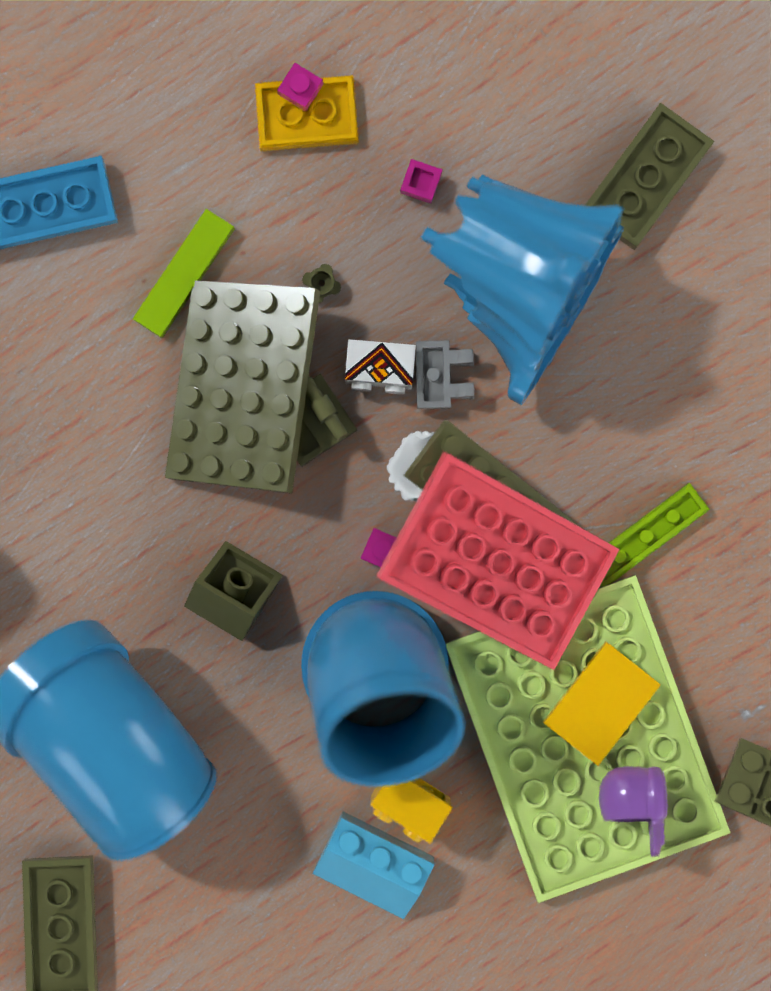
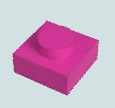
[277,63,323,112]
[400,159,443,204]
[360,528,397,567]

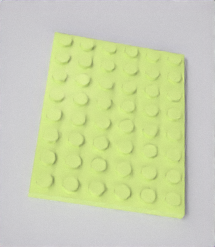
[445,575,731,903]

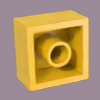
[370,777,453,844]

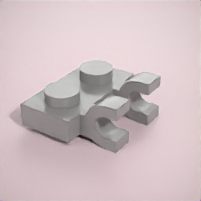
[416,340,475,410]

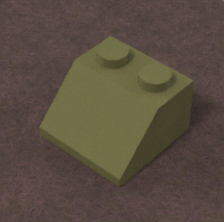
[184,541,283,641]

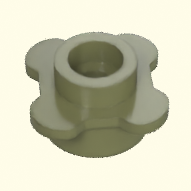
[302,264,341,303]

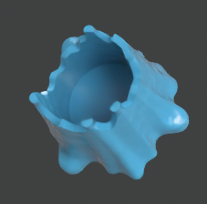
[421,174,624,405]

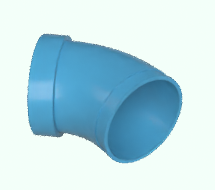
[301,591,464,786]
[0,620,217,861]

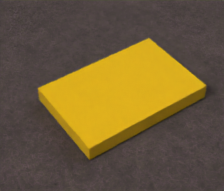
[255,75,359,151]
[543,642,661,766]

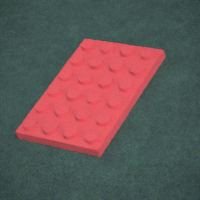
[376,452,620,670]

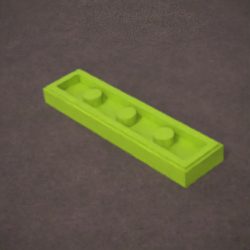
[133,209,235,338]
[599,483,710,588]

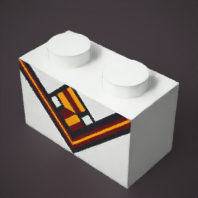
[345,339,416,394]

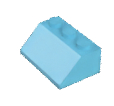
[312,811,435,919]

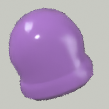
[599,766,668,857]

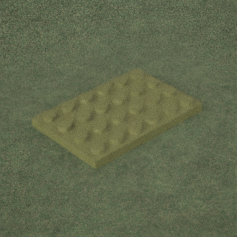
[165,280,320,494]

